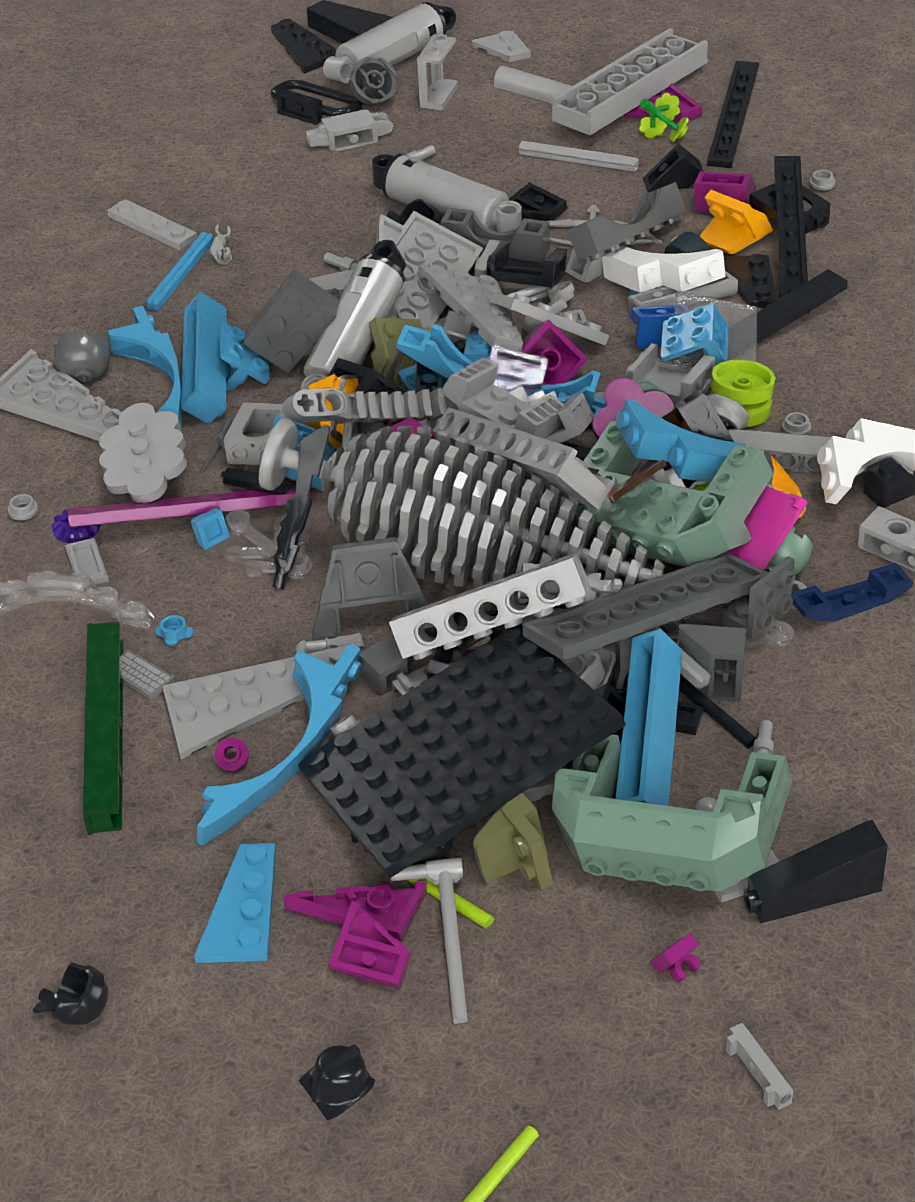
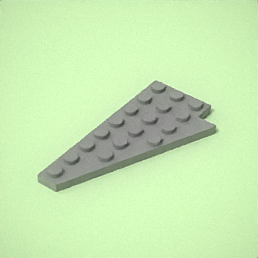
[372,211,483,370]

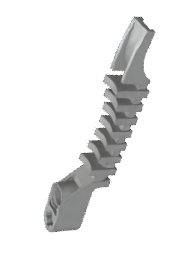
[282,388,459,424]

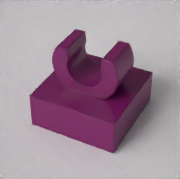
[650,933,701,982]

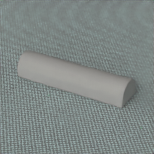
[494,65,580,106]
[628,271,738,311]

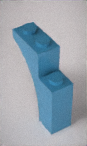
[616,400,746,482]

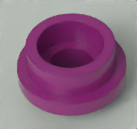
[215,737,249,772]

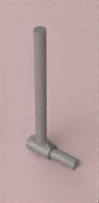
[391,858,468,1024]

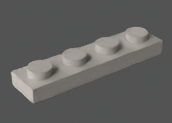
[107,199,197,251]

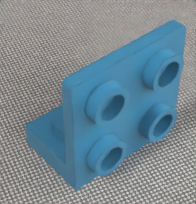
[661,303,729,365]

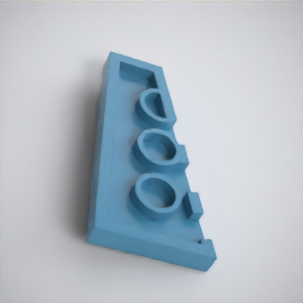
[194,843,276,963]

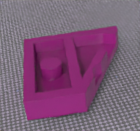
[328,901,411,989]

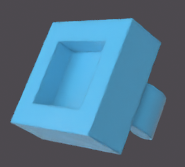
[190,508,230,550]

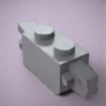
[306,109,394,151]

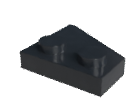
[509,182,568,221]

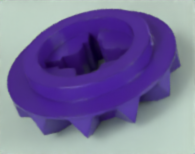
[52,507,101,543]

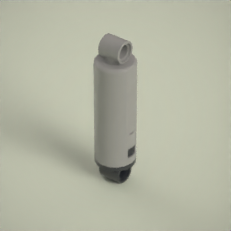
[323,2,456,84]
[372,153,522,232]
[301,240,406,390]

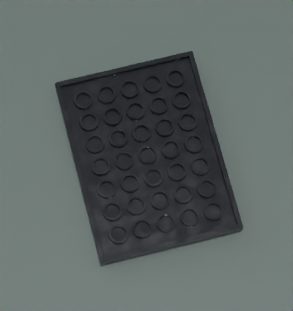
[298,624,626,878]

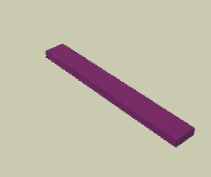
[67,486,311,527]

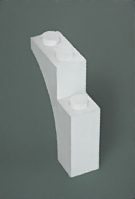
[602,246,725,293]
[817,418,915,504]

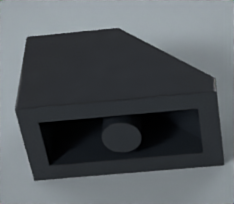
[643,143,704,192]
[863,457,915,508]

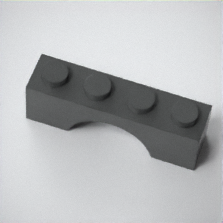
[441,207,550,263]
[359,623,485,695]

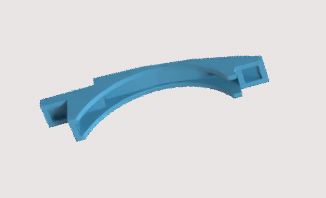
[107,306,184,432]
[396,324,606,426]
[197,643,362,845]

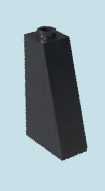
[306,0,393,44]
[744,820,888,923]

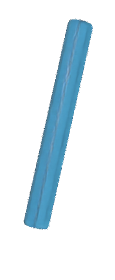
[145,232,213,312]

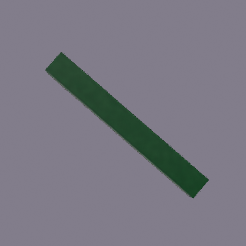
[83,622,124,835]

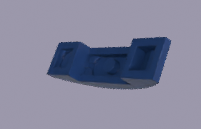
[792,563,913,621]

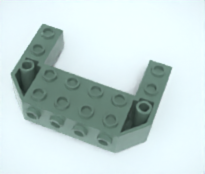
[568,421,773,567]
[552,735,792,892]

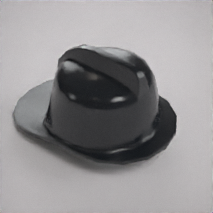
[299,1044,375,1120]

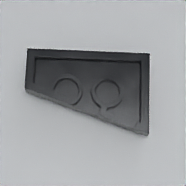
[724,254,778,309]

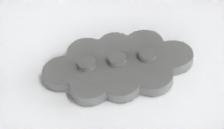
[99,403,187,503]

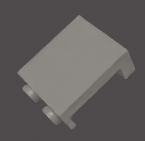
[625,343,715,405]

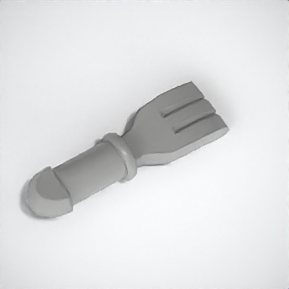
[296,633,365,654]

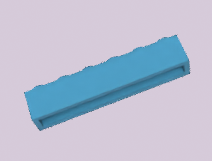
[181,292,228,423]
[616,629,682,806]

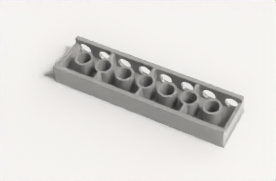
[552,28,708,135]
[432,407,615,510]

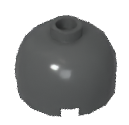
[349,57,397,107]
[54,330,110,383]

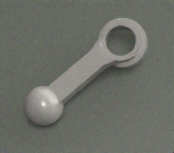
[523,281,575,333]

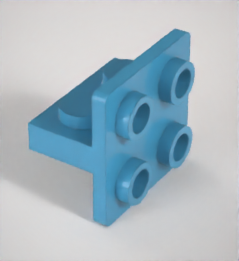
[220,322,269,391]

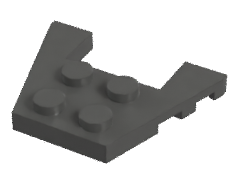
[312,537,428,641]

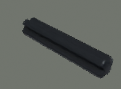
[221,467,291,494]

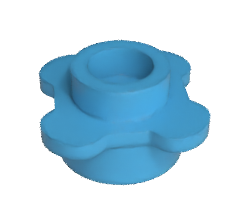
[155,615,193,646]

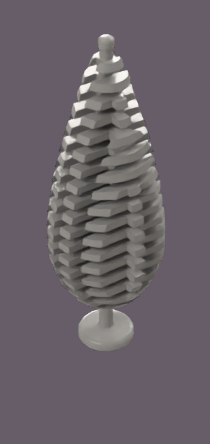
[259,418,665,594]

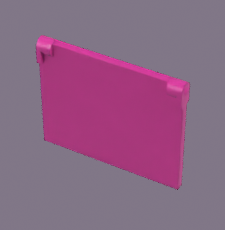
[679,486,808,571]

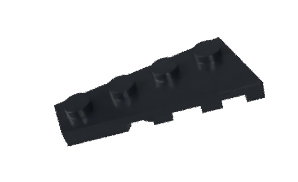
[271,18,337,74]

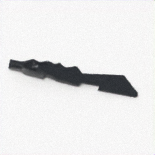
[272,425,330,590]

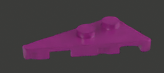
[284,881,427,942]

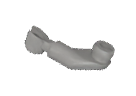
[209,224,232,265]

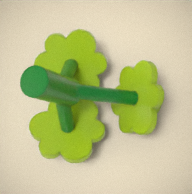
[639,93,689,142]

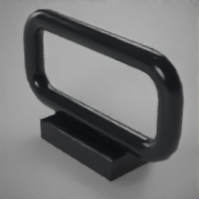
[270,80,362,125]

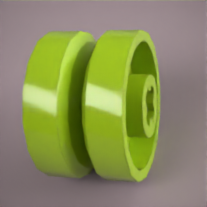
[709,360,776,427]

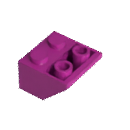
[694,171,756,213]

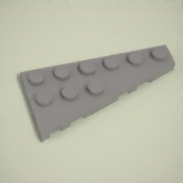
[417,265,523,353]
[0,349,122,441]
[162,645,347,760]

